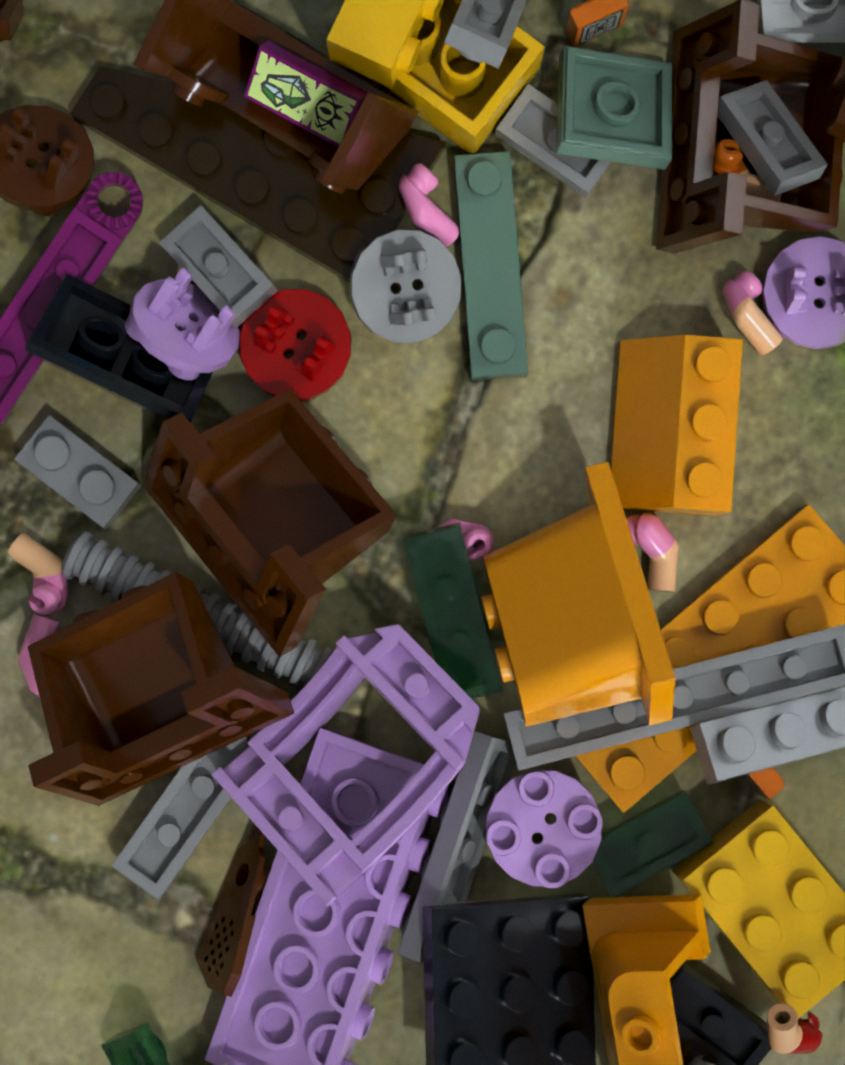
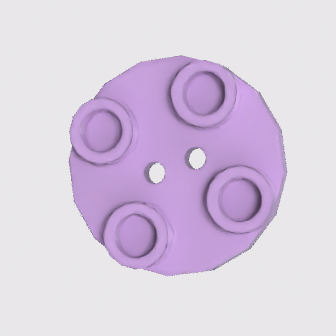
[761,236,845,350]
[125,268,240,380]
[486,770,602,888]

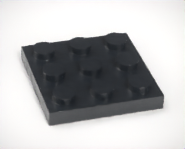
[423,893,596,1065]

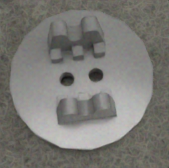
[349,230,461,343]

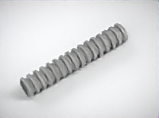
[62,531,334,687]

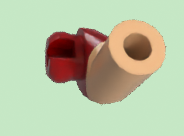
[767,1004,823,1054]

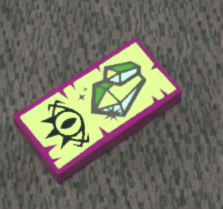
[244,40,367,147]

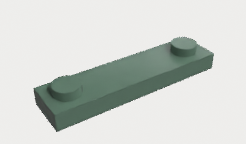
[454,151,528,381]

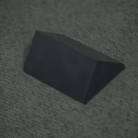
[25,274,213,423]

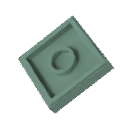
[556,46,672,170]

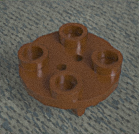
[0,105,94,216]

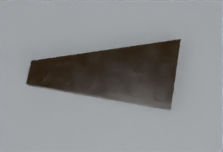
[71,67,446,283]

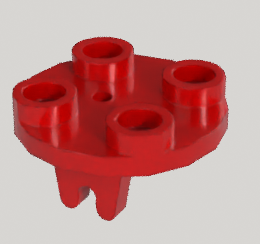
[240,289,352,402]

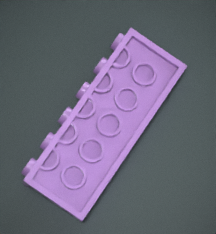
[205,728,451,1065]

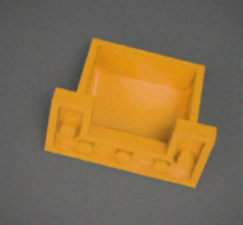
[481,461,676,727]
[583,894,711,1065]

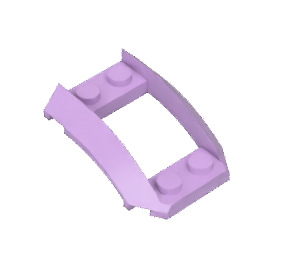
[212,624,480,906]

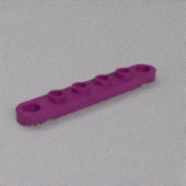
[0,172,143,428]

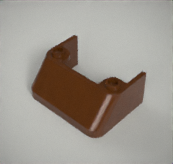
[133,0,419,194]

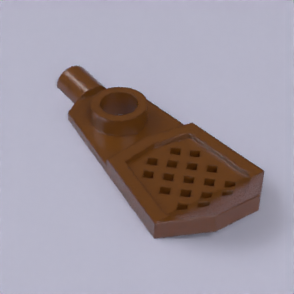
[195,823,266,997]

